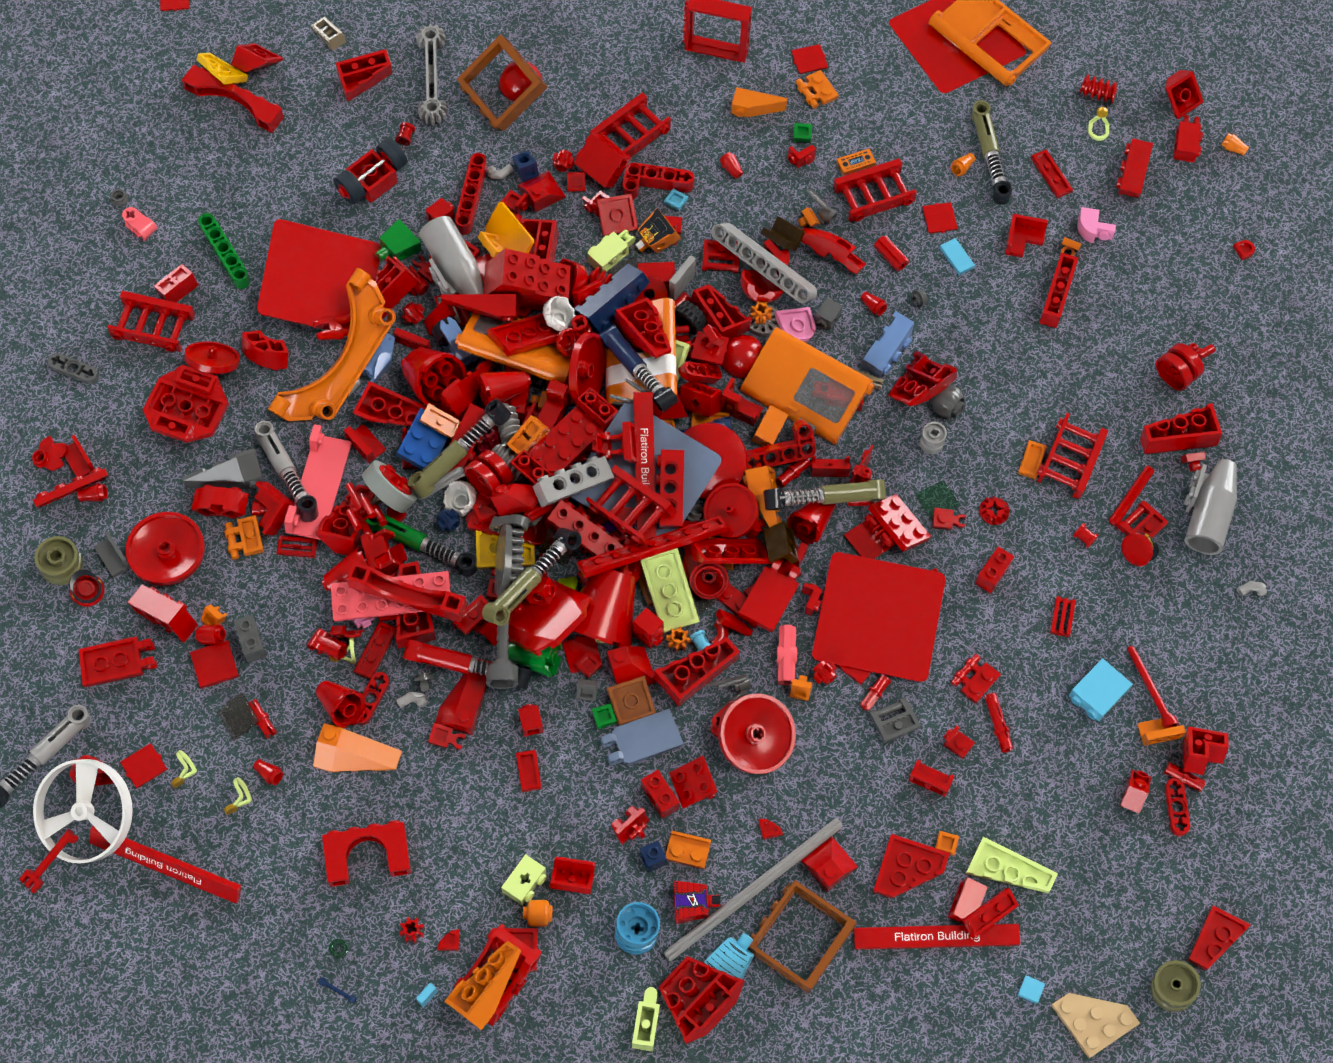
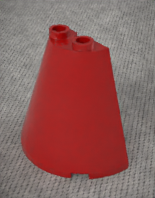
[573,569,636,647]

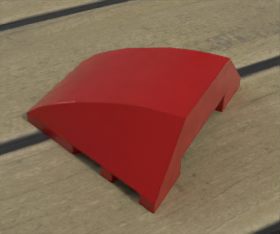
[888,351,958,406]
[658,956,745,1044]

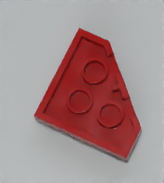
[873,834,950,899]

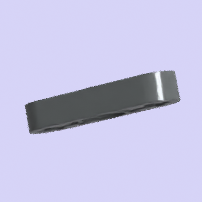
[48,353,99,384]
[489,514,530,533]

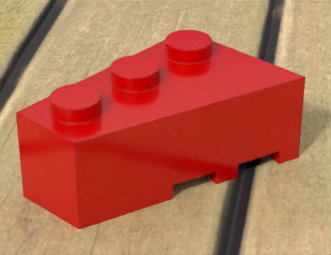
[336,49,392,102]
[521,219,559,262]
[375,256,417,319]
[690,284,753,339]

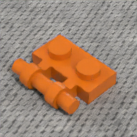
[795,70,839,109]
[224,515,264,560]

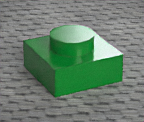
[793,123,812,143]
[592,703,617,729]

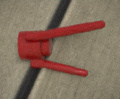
[393,257,429,296]

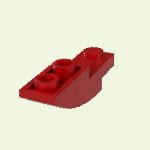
[801,228,866,275]

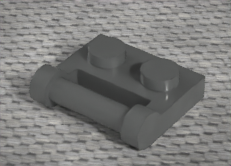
[869,697,921,744]

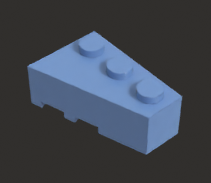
[862,311,914,378]

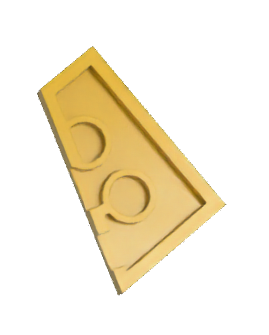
[197,53,249,84]
[476,530,535,569]

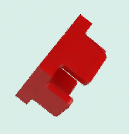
[360,529,407,577]

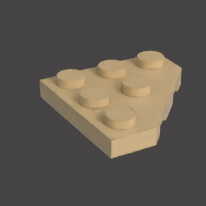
[1051,993,1140,1058]

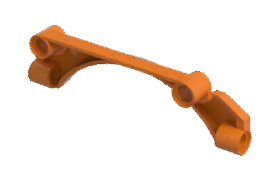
[268,268,396,421]

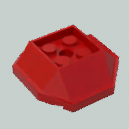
[143,365,229,443]

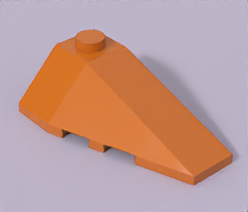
[743,466,782,528]
[313,723,402,772]
[444,941,521,1030]

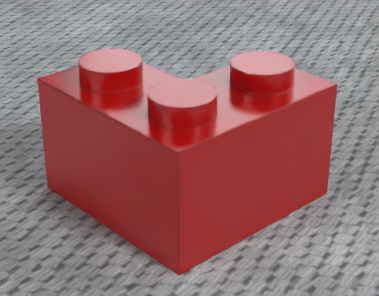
[1182,726,1229,775]

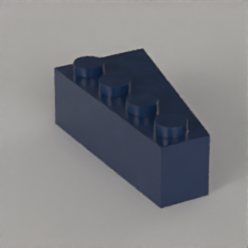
[574,263,650,334]

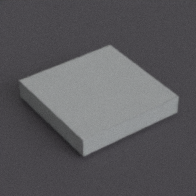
[668,256,696,300]

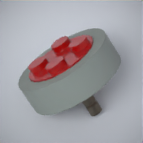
[362,460,417,513]

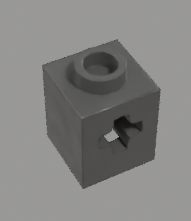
[815,298,843,330]

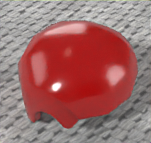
[556,328,581,357]
[520,520,548,546]

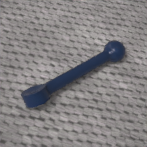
[318,977,357,1003]

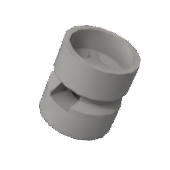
[920,422,947,454]

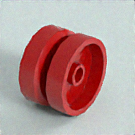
[1155,343,1204,391]
[464,449,513,499]

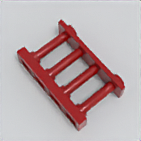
[590,92,671,158]
[833,158,917,222]
[107,290,195,352]
[1036,413,1109,499]
[586,465,677,547]

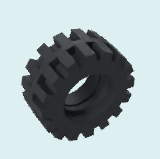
[675,301,707,335]

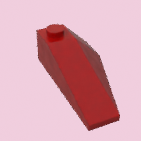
[441,294,520,323]
[441,359,495,421]
[353,381,427,426]
[435,658,492,735]

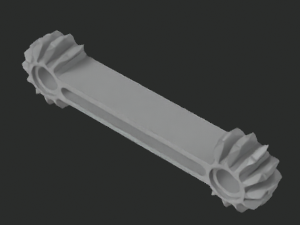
[416,24,448,126]

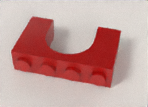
[322,820,412,887]

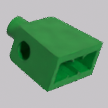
[376,219,422,261]

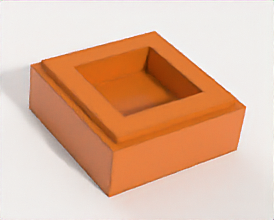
[935,831,959,856]

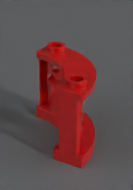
[454,924,542,1027]

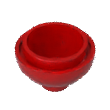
[690,563,729,599]

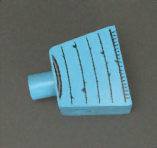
[704,933,754,979]

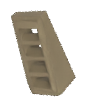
[311,17,346,51]

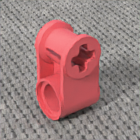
[122,207,157,241]

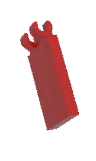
[738,559,801,633]
[79,636,157,687]

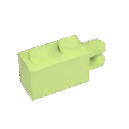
[587,230,636,274]
[632,987,660,1052]

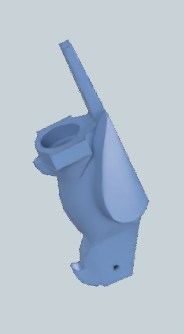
[360,333,395,396]

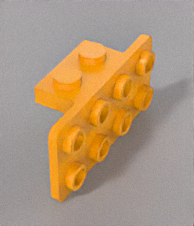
[478,202,534,258]

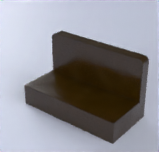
[760,217,805,251]
[764,521,799,564]

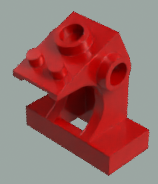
[592,421,638,464]

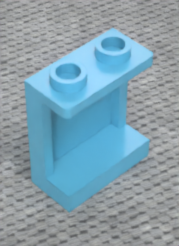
[1069,658,1133,722]

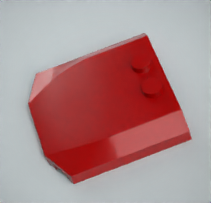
[495,579,593,656]

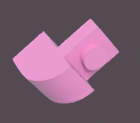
[1077,207,1116,243]

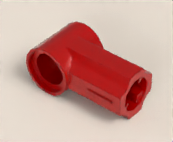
[307,628,348,660]

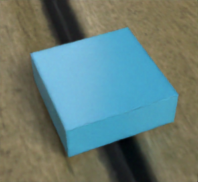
[664,188,688,212]
[1017,975,1045,1004]
[416,983,438,1008]

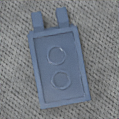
[601,709,684,766]

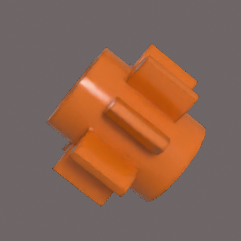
[750,301,772,325]
[666,626,691,652]

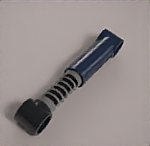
[598,324,679,413]

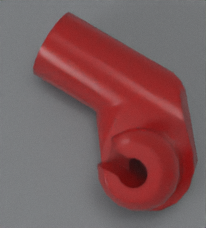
[1189,343,1216,359]
[710,620,729,644]

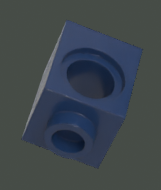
[512,150,539,182]
[640,840,667,873]

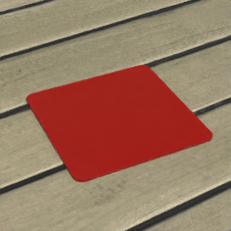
[889,0,1026,93]
[257,219,381,330]
[812,552,946,682]

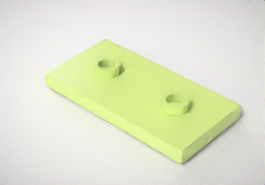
[641,548,700,633]

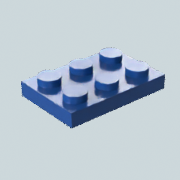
[395,408,448,470]

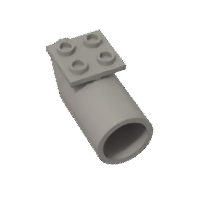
[419,216,484,295]
[1184,459,1237,555]

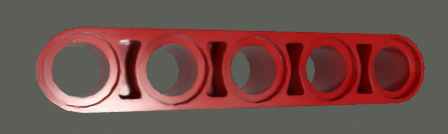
[455,153,487,235]

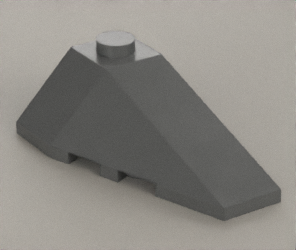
[182,449,264,489]

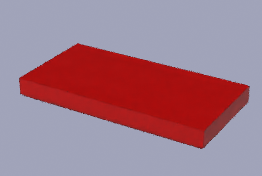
[487,313,560,357]

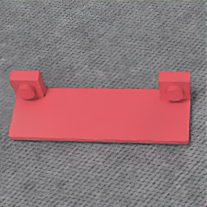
[284,425,352,540]
[331,571,451,621]

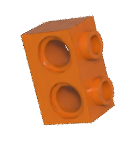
[506,415,550,455]

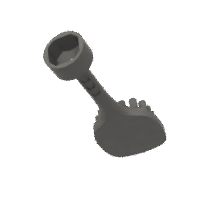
[486,524,524,689]

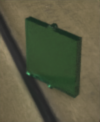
[915,480,960,520]

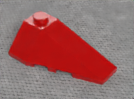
[615,298,672,359]
[316,484,375,555]

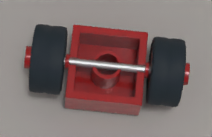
[333,138,407,205]

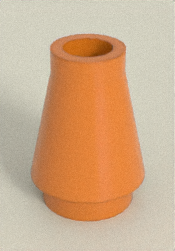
[1221,133,1249,156]
[951,153,976,176]

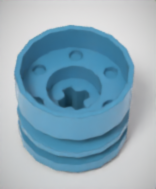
[615,902,660,955]

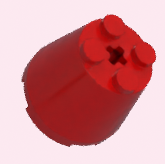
[401,347,466,408]

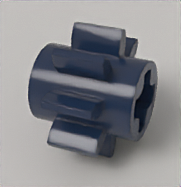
[436,508,460,532]

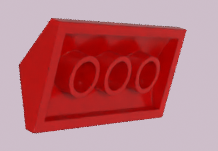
[690,538,773,564]

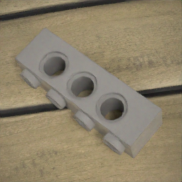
[532,456,614,508]

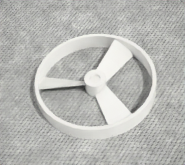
[33,759,132,863]

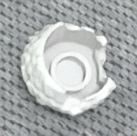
[542,296,576,331]
[443,480,476,517]

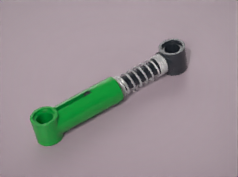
[365,512,477,577]

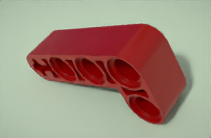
[623,163,694,199]
[537,379,572,430]
[746,420,816,469]

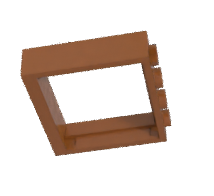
[457,34,548,131]
[748,880,857,993]

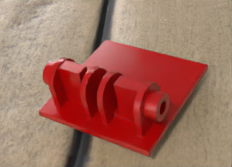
[850,445,874,483]
[844,514,896,559]
[669,756,718,809]

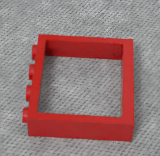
[682,0,752,63]

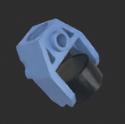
[431,317,478,366]

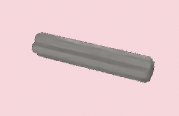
[416,467,465,501]

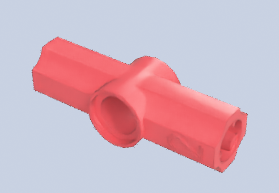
[776,625,797,685]

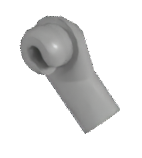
[487,164,514,180]
[396,692,428,708]

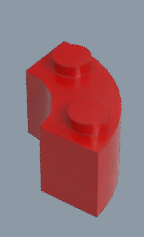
[241,330,289,370]
[191,485,249,519]

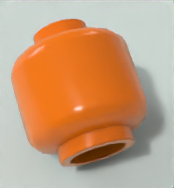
[523,899,553,927]

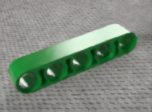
[198,213,250,289]

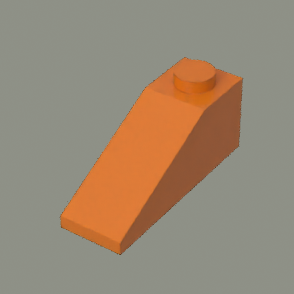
[731,87,788,117]

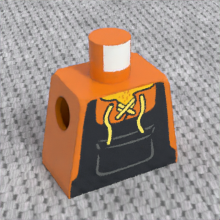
[635,208,681,253]

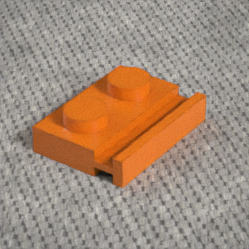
[666,831,711,869]

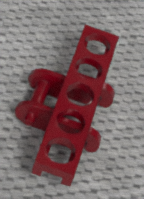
[478,428,501,454]

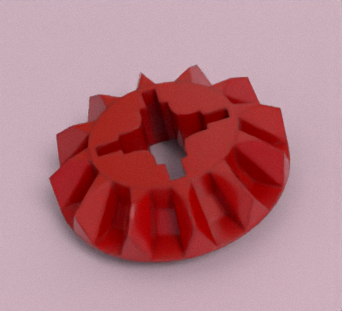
[979,496,1010,525]

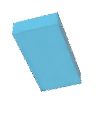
[940,238,975,275]

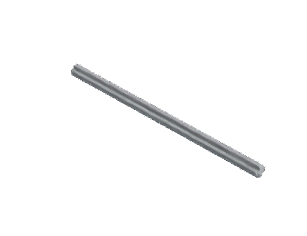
[664,818,842,962]

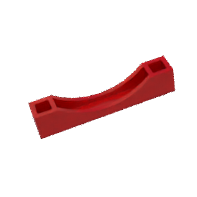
[182,65,284,133]
[346,562,467,623]

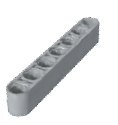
[711,222,817,303]

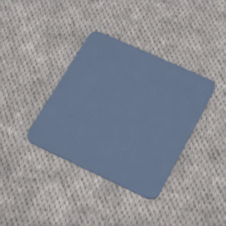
[571,402,721,536]

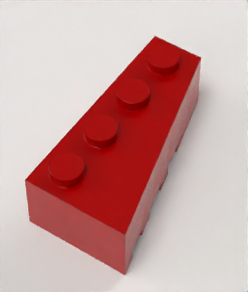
[396,561,436,649]
[653,637,740,707]

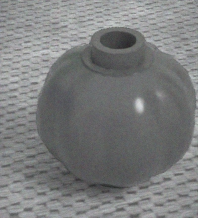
[932,385,966,419]

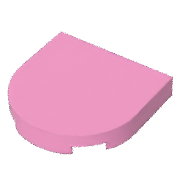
[775,307,816,343]

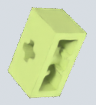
[501,854,547,906]

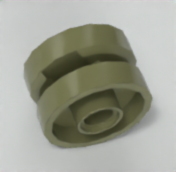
[34,536,83,585]
[1150,960,1201,1012]

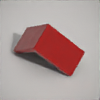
[1005,214,1048,258]
[721,377,763,426]
[254,481,295,535]

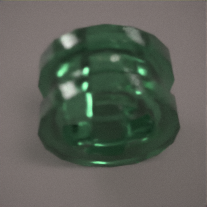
[329,939,348,959]

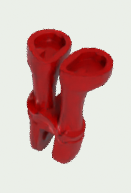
[313,314,351,340]

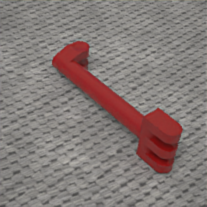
[19,829,79,894]

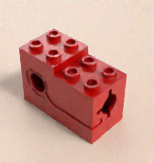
[483,248,571,311]

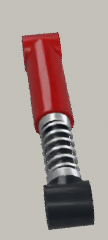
[403,639,532,689]

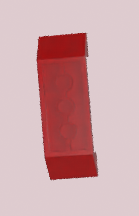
[510,387,618,485]

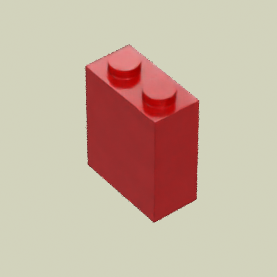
[574,133,631,188]

